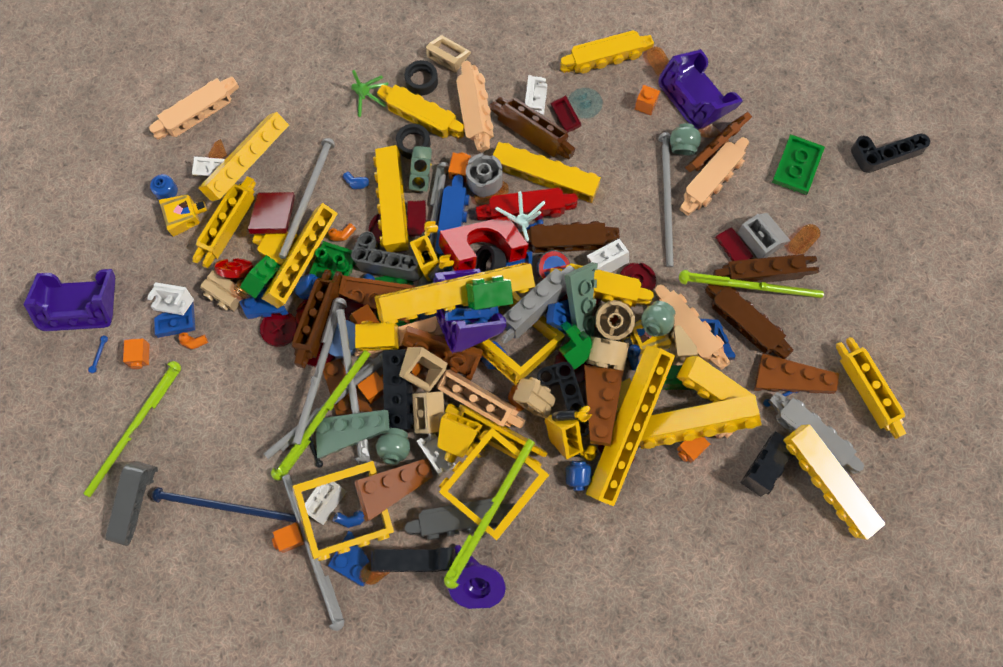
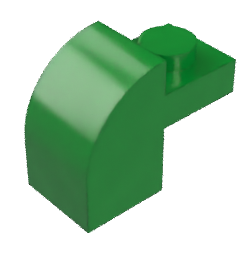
[559,321,592,370]

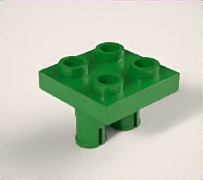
[309,241,355,281]

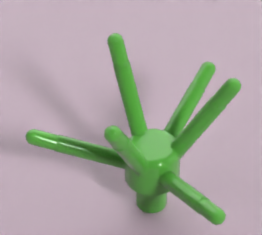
[351,70,388,117]

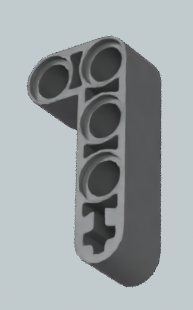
[351,232,423,281]
[106,461,158,546]

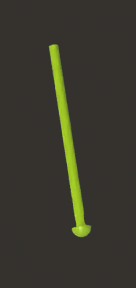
[679,270,824,298]
[271,350,371,481]
[83,361,181,497]
[444,439,535,589]

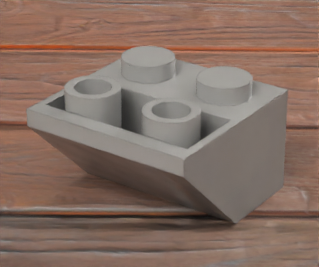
[737,213,790,258]

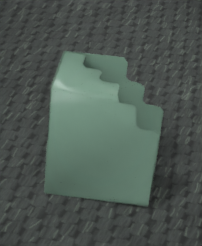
[409,146,432,192]

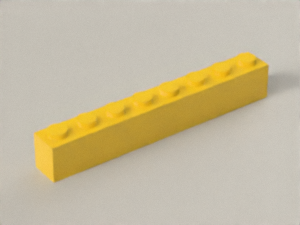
[374,263,535,324]
[586,345,675,506]

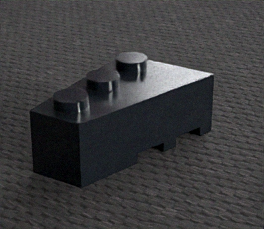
[740,431,794,497]

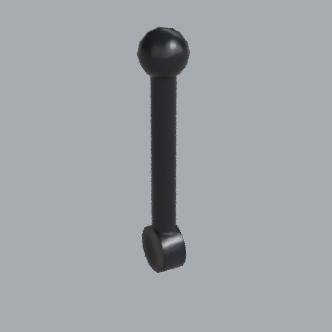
[308,437,323,468]

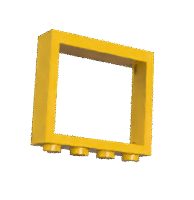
[472,292,565,385]
[439,428,549,540]
[292,461,394,561]

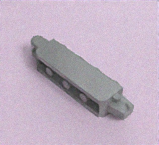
[496,265,576,344]
[768,392,865,474]

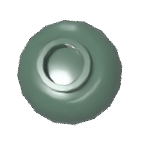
[670,123,701,155]
[641,301,676,336]
[376,428,410,465]

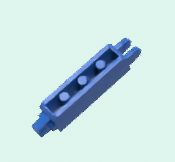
[435,175,470,272]

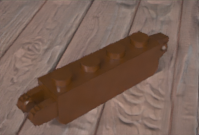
[489,97,576,160]
[519,221,620,253]
[713,254,820,283]
[292,269,342,369]
[705,284,794,359]

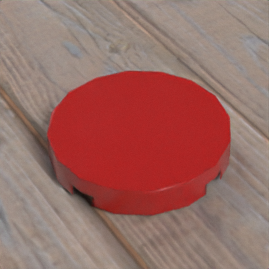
[215,258,253,278]

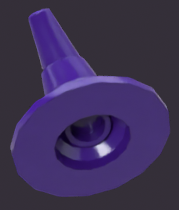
[448,545,506,609]

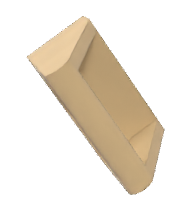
[426,35,471,73]
[669,325,698,365]
[400,347,447,392]

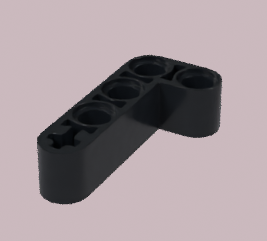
[851,133,930,173]
[537,362,590,437]
[371,548,455,572]

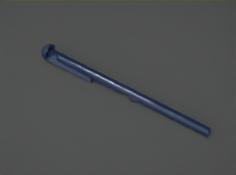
[152,487,297,523]

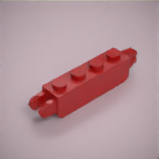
[476,188,578,221]

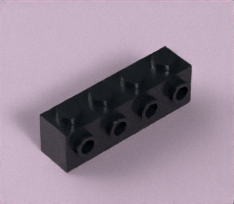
[382,349,414,430]

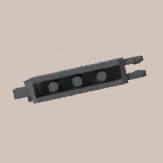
[404,498,518,540]

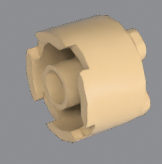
[595,300,635,340]
[586,336,629,370]

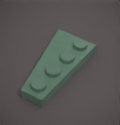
[564,262,598,338]
[316,410,389,459]

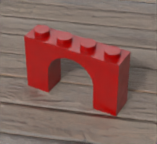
[439,216,528,271]

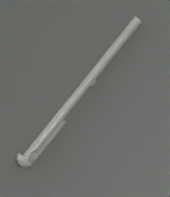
[658,132,674,267]
[279,138,335,259]
[418,162,450,286]
[293,297,347,445]
[336,309,370,464]
[263,353,383,459]
[282,474,345,631]

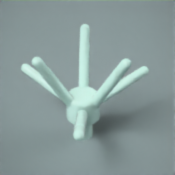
[495,191,545,241]

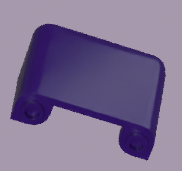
[658,49,743,130]
[23,269,116,331]
[433,269,506,353]

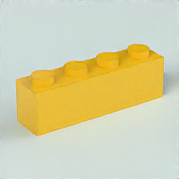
[676,356,756,403]

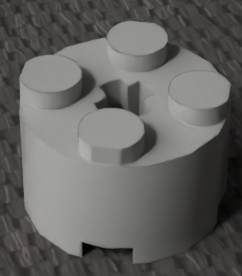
[466,153,503,198]

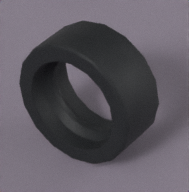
[404,60,438,96]
[396,123,431,159]
[475,245,506,272]

